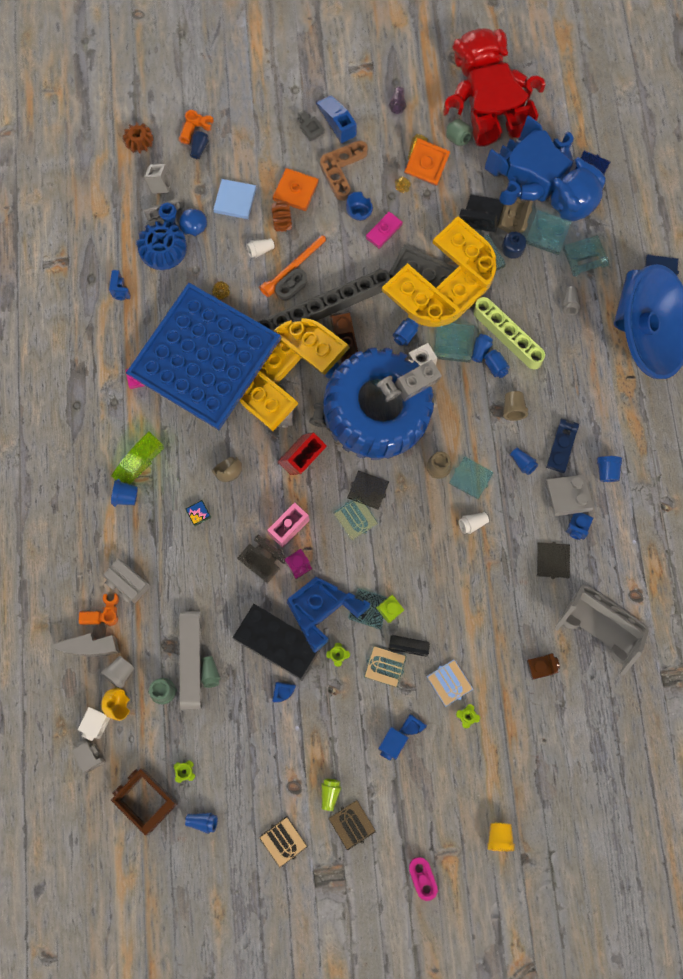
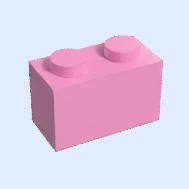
[267,503,309,548]

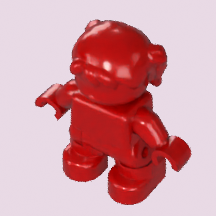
[443,28,545,147]

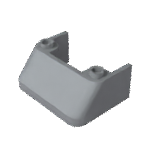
[554,585,649,676]

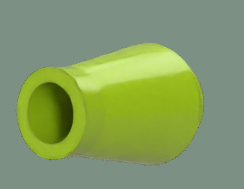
[321,778,341,811]

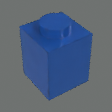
[378,727,408,761]

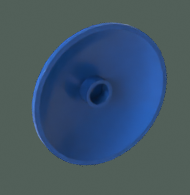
[614,264,683,379]

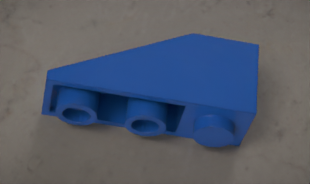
[316,95,357,144]

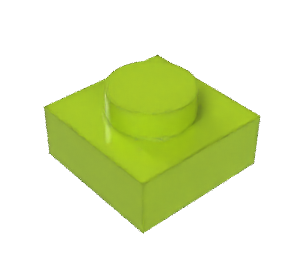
[376,595,404,623]

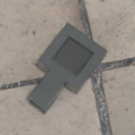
[298,109,325,141]

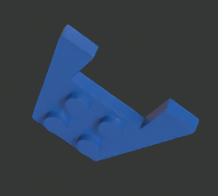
[287,577,370,653]

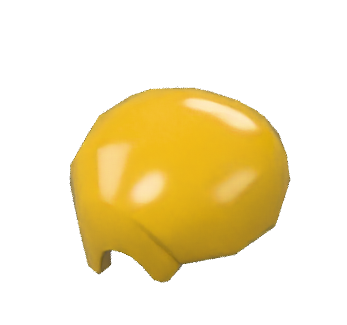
[101,687,130,721]

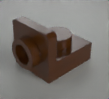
[526,653,560,680]

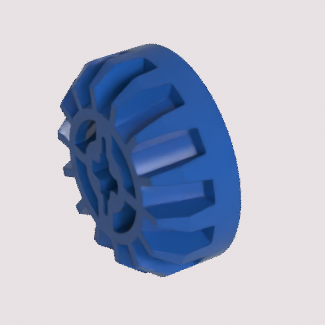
[136,221,187,270]

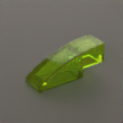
[111,431,164,484]

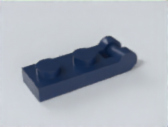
[546,418,579,473]

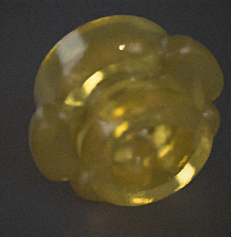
[395,176,411,193]
[212,282,230,299]

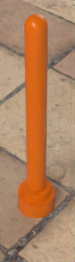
[259,236,326,298]

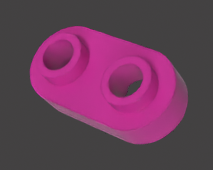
[409,857,438,901]

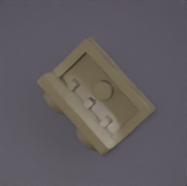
[497,198,533,233]

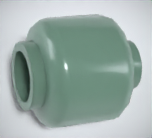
[446,119,472,146]

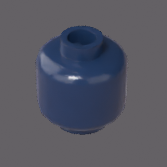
[501,231,527,259]

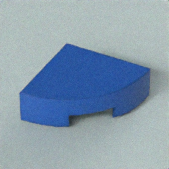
[272,682,296,703]
[399,714,427,735]

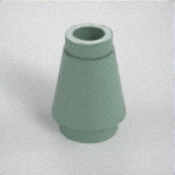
[201,656,221,688]

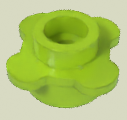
[326,643,350,667]
[456,704,480,729]
[173,760,195,783]

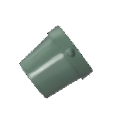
[148,678,177,705]

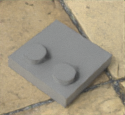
[546,474,594,516]

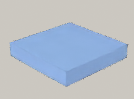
[213,179,257,219]

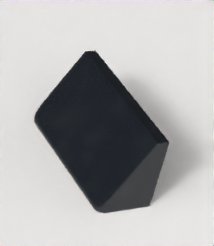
[388,635,430,657]

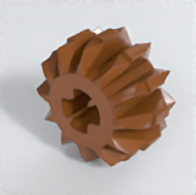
[123,122,154,154]
[271,201,292,232]

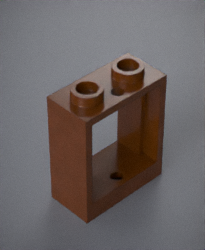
[111,769,178,836]

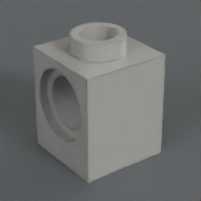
[144,164,173,194]

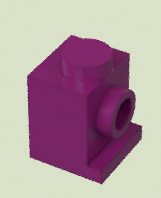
[284,549,312,579]

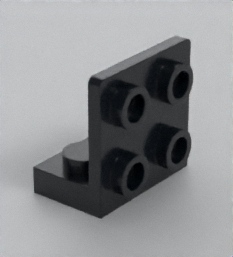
[459,195,504,233]

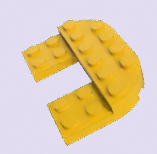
[382,216,496,327]
[240,318,350,431]

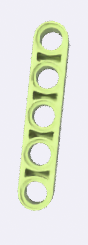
[473,297,545,369]

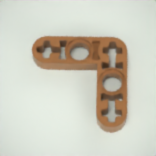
[320,141,368,201]

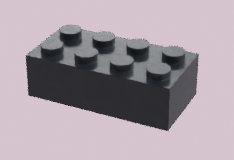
[232,603,322,681]

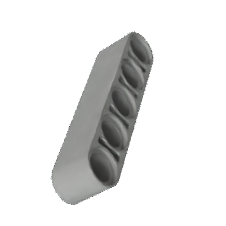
[180,611,202,710]

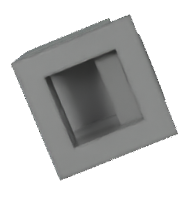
[72,739,106,773]

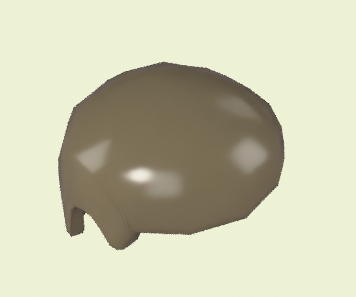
[212,457,242,482]

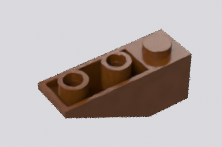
[330,311,358,363]

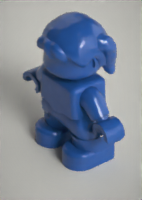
[485,115,606,222]

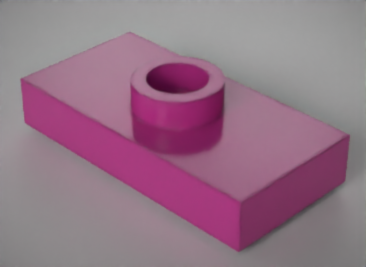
[366,212,403,249]

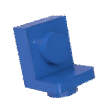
[109,270,131,300]
[566,513,593,540]

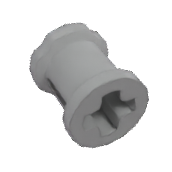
[376,376,402,402]

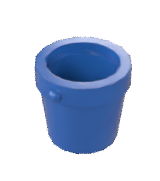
[597,456,622,482]
[111,479,138,507]

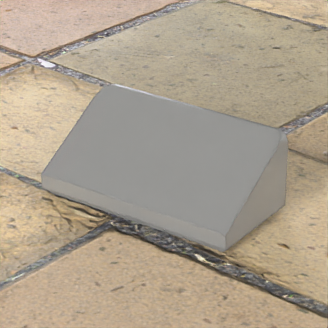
[144,198,181,221]

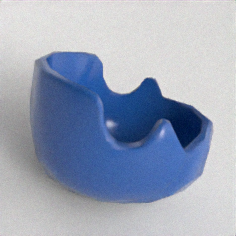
[346,192,373,221]
[179,209,207,236]

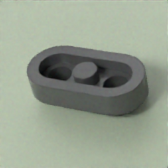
[275,269,307,300]

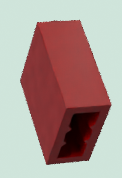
[277,432,327,475]

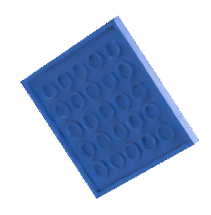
[126,283,281,431]

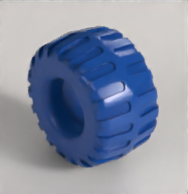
[323,347,434,460]

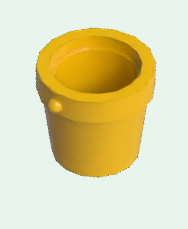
[487,823,515,852]

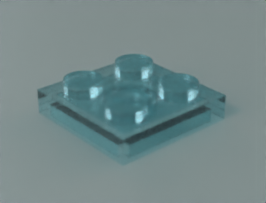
[526,210,571,255]
[434,323,474,363]

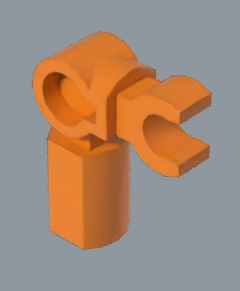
[179,110,214,145]
[79,594,119,626]

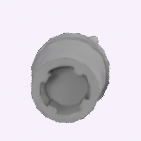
[101,656,134,689]

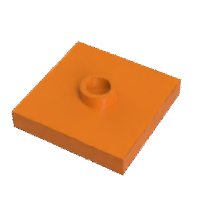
[404,138,450,186]
[273,168,319,212]

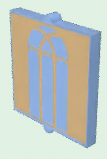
[427,659,473,707]

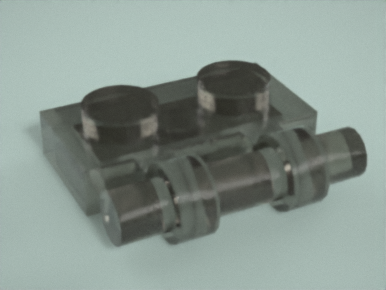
[237,534,287,584]

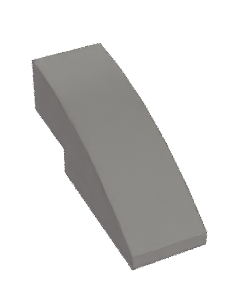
[52,633,120,657]

